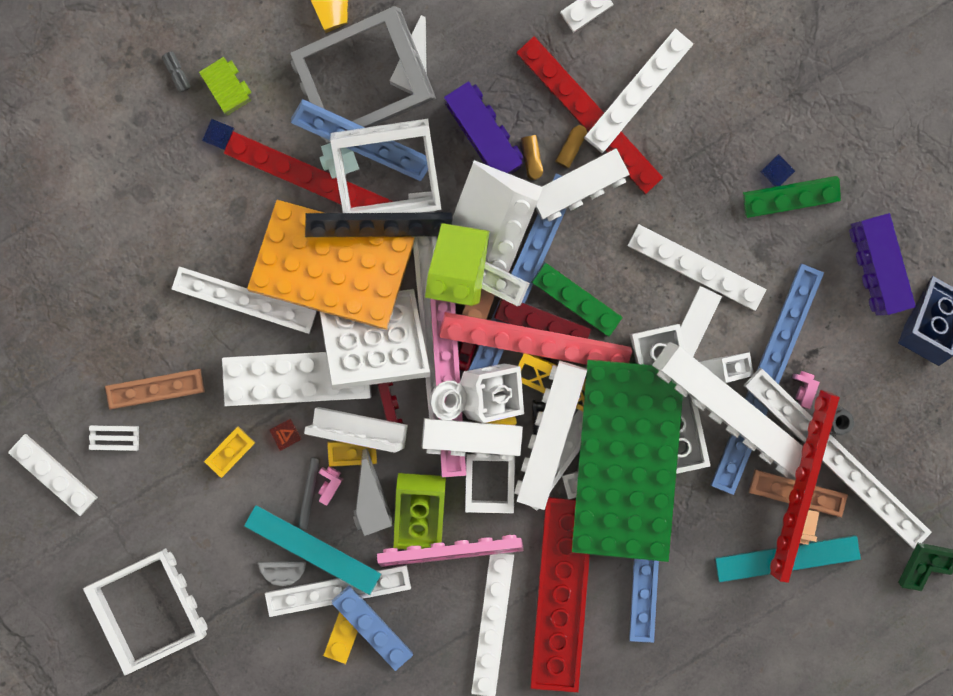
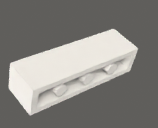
[535,149,630,222]
[421,418,523,460]

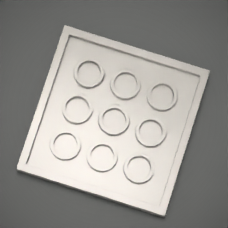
[320,289,430,390]

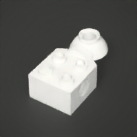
[430,363,524,423]

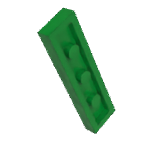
[743,176,841,218]
[531,262,623,337]

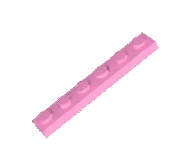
[377,535,523,567]

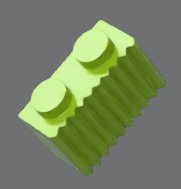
[199,57,252,115]

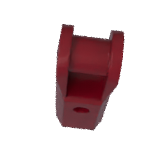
[458,342,477,371]

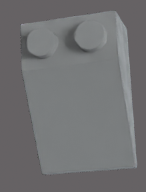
[353,448,392,536]

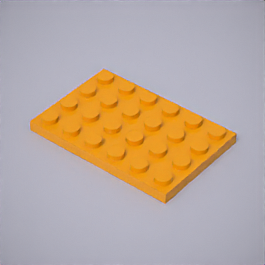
[247,200,415,330]

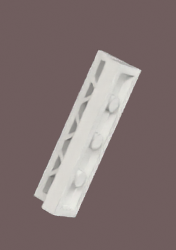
[304,407,408,453]

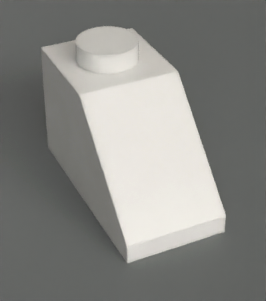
[700,352,754,383]

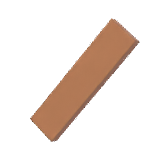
[105,369,205,410]
[748,469,848,518]

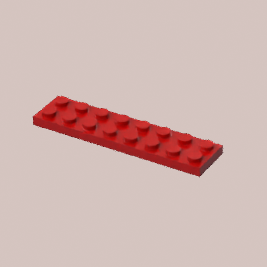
[530,497,590,693]

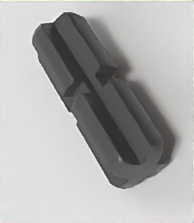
[162,51,190,92]

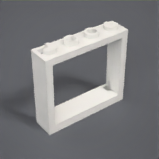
[330,119,441,213]
[83,548,208,675]

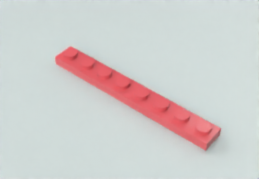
[439,312,632,365]

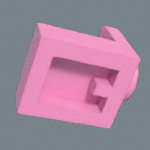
[792,371,820,409]
[318,466,343,506]

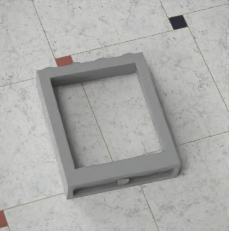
[291,6,436,143]

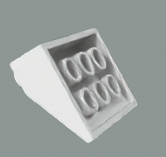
[452,160,543,273]

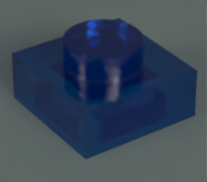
[202,118,235,150]
[760,154,795,187]

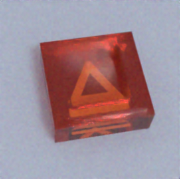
[269,419,302,451]

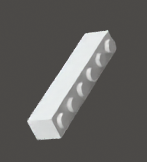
[514,360,587,510]

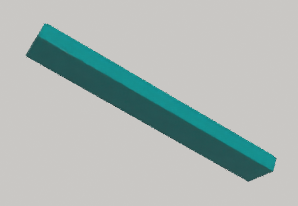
[244,505,382,595]
[715,535,861,582]

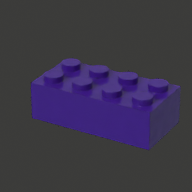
[444,81,524,175]
[849,213,916,316]

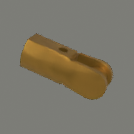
[555,125,587,169]
[521,135,543,180]

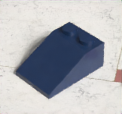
[898,276,953,366]

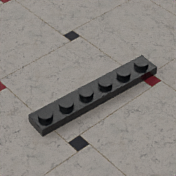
[305,212,453,237]

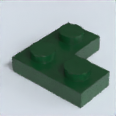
[898,542,953,591]

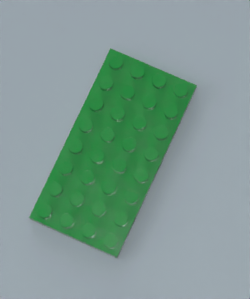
[572,359,683,562]

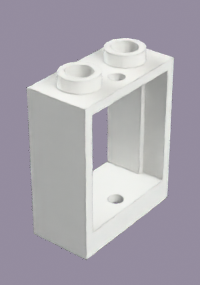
[465,452,515,513]

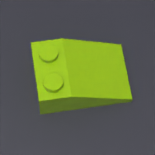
[425,223,490,306]
[393,473,446,550]

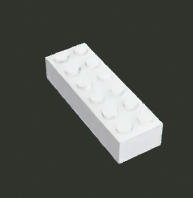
[630,324,710,474]
[222,352,372,406]

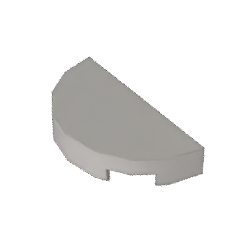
[258,561,307,586]

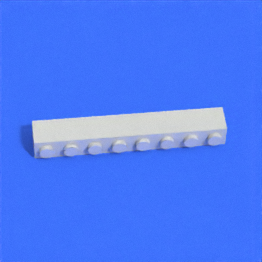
[652,342,803,478]

